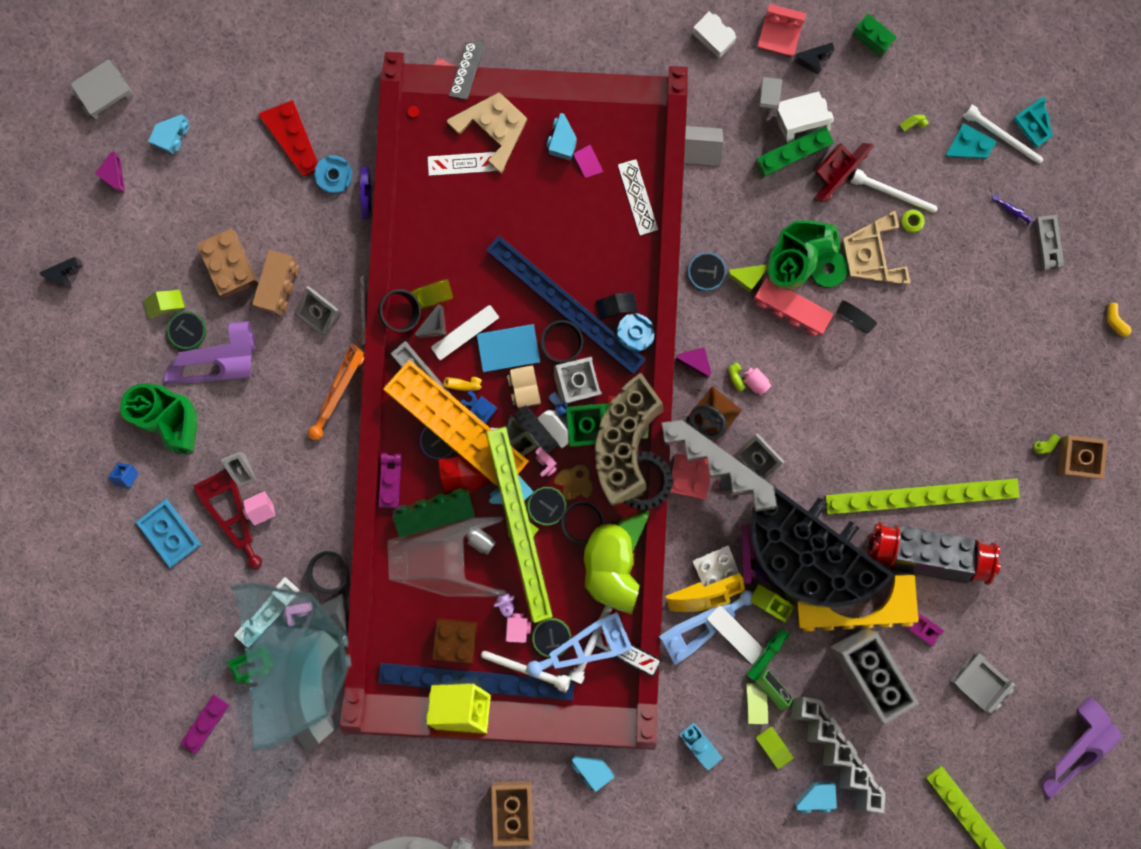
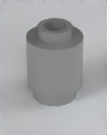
[466,528,496,555]

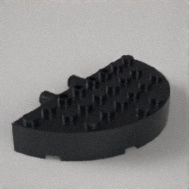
[748,480,894,608]

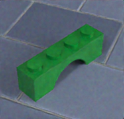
[754,126,834,179]

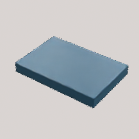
[477,324,540,372]
[135,499,201,568]

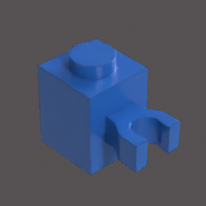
[461,391,498,424]

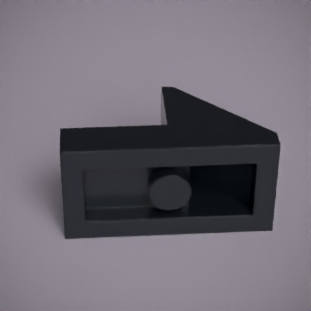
[794,42,835,75]
[39,257,83,288]

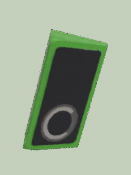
[756,669,793,711]

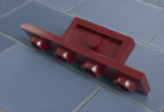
[813,143,874,202]

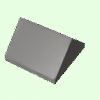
[684,126,723,166]
[294,286,342,336]
[733,433,785,479]

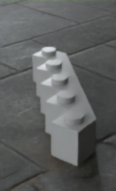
[662,420,776,512]
[791,697,885,814]

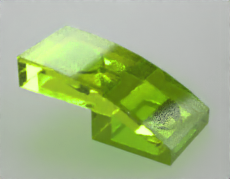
[411,279,453,309]

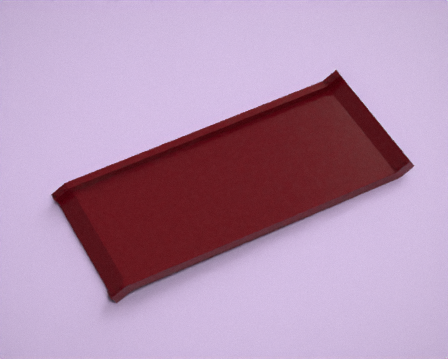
[340,52,688,750]

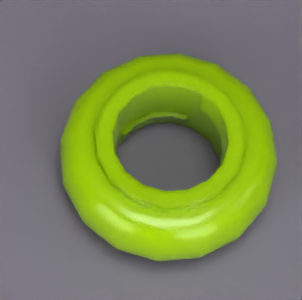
[901,210,925,233]

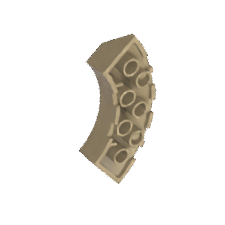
[596,373,664,504]

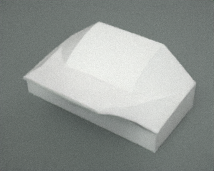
[537,410,569,448]

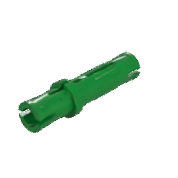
[746,627,790,681]

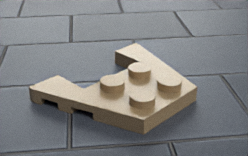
[447,92,527,173]
[842,211,910,285]

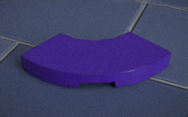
[360,166,372,220]

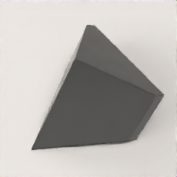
[415,304,447,338]
[506,415,539,456]
[310,591,349,637]

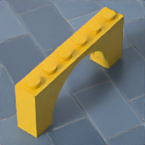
[797,574,918,632]

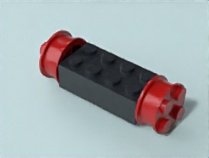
[868,522,1000,585]

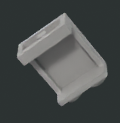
[70,59,134,119]
[950,652,1015,714]

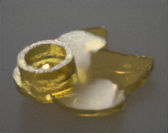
[554,465,592,500]

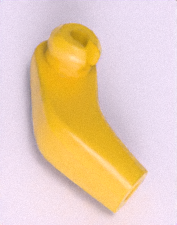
[1107,303,1132,337]
[443,377,482,391]

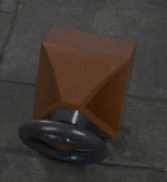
[687,386,742,441]

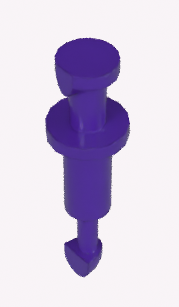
[993,195,1033,225]

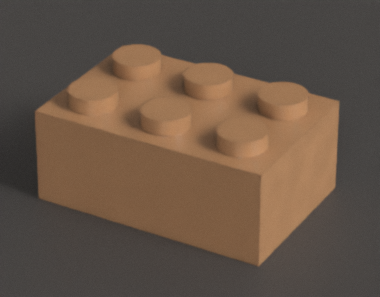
[197,228,259,299]
[252,250,300,316]
[492,780,534,846]

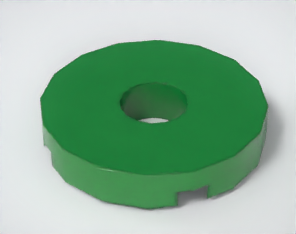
[811,252,848,288]

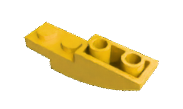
[665,573,745,612]

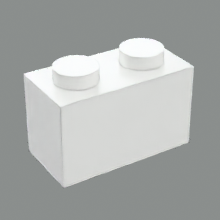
[692,12,736,58]

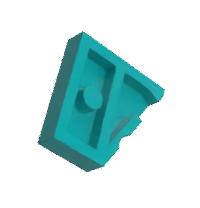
[1013,96,1053,149]
[945,123,997,159]

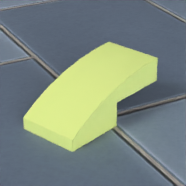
[746,683,768,724]

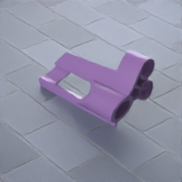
[163,321,256,385]
[1041,696,1122,799]

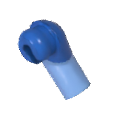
[548,392,568,417]

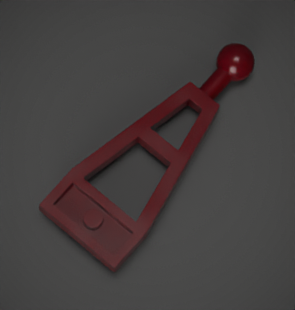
[193,469,262,570]

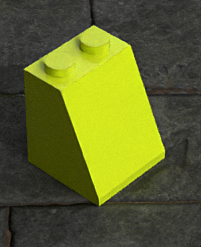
[426,684,491,733]

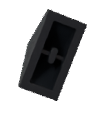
[596,292,638,320]

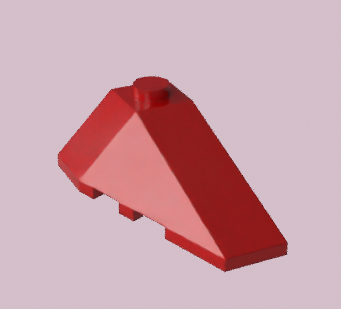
[438,456,491,495]

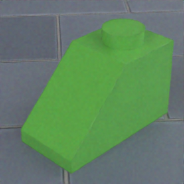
[614,510,649,551]

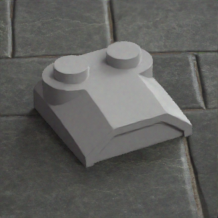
[554,357,602,404]

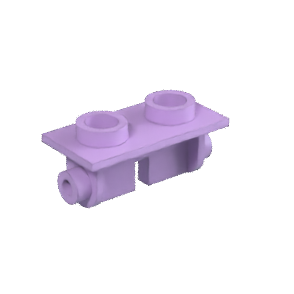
[494,593,515,616]

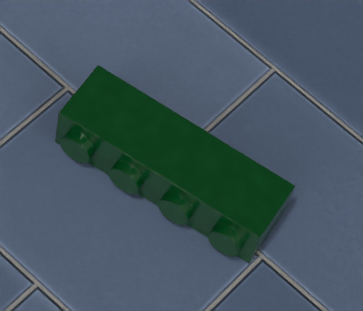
[393,489,475,538]

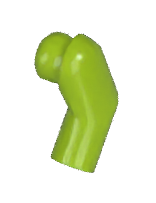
[899,115,929,132]
[728,362,746,392]
[1033,434,1061,454]

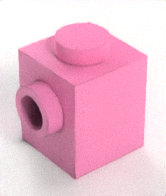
[243,491,275,525]
[506,613,531,643]

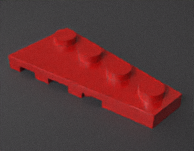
[258,100,318,176]

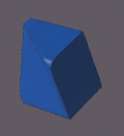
[108,463,138,488]

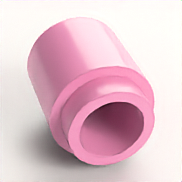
[743,367,771,396]

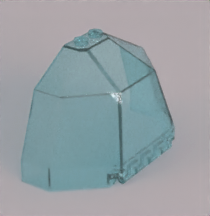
[231,583,351,751]

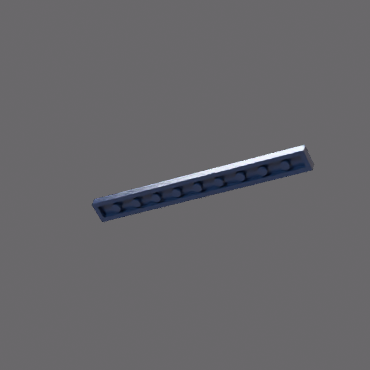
[486,235,646,374]
[379,663,574,700]

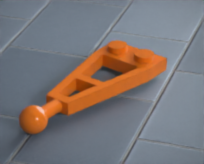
[308,343,364,441]

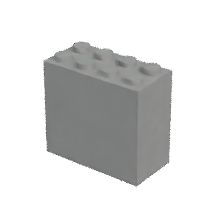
[830,628,919,724]

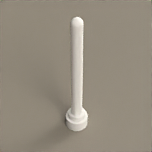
[963,104,1043,164]
[850,169,937,213]
[568,606,613,684]
[481,651,571,693]

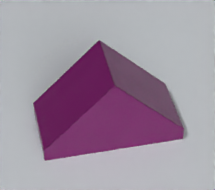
[95,152,125,193]
[675,347,711,378]

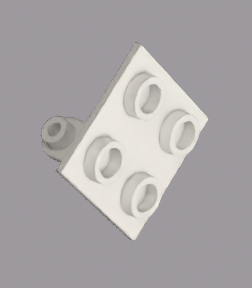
[693,546,739,587]

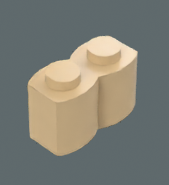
[507,365,541,409]

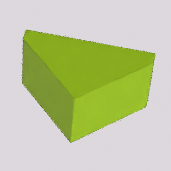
[728,264,768,292]
[143,290,185,319]
[756,726,794,770]

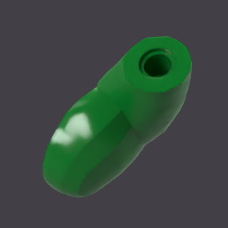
[768,220,840,291]
[120,383,198,455]

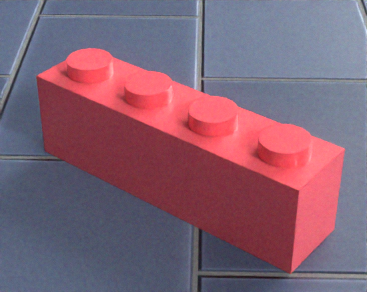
[753,277,833,337]

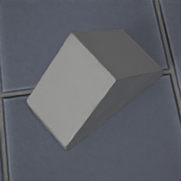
[759,77,782,109]
[221,452,256,488]

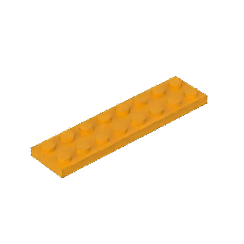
[383,360,528,488]

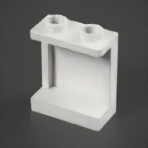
[775,92,834,143]

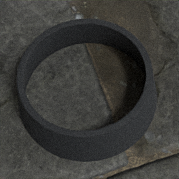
[378,289,421,332]
[836,300,878,334]
[541,320,583,363]
[561,501,604,544]
[307,551,349,594]

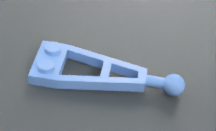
[659,590,753,665]
[527,612,632,677]

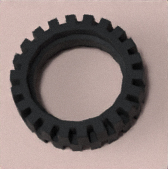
[623,452,673,510]

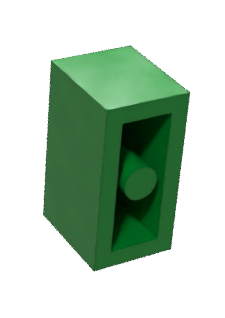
[852,13,897,58]

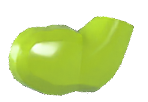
[584,524,639,614]

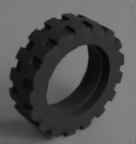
[514,405,559,453]

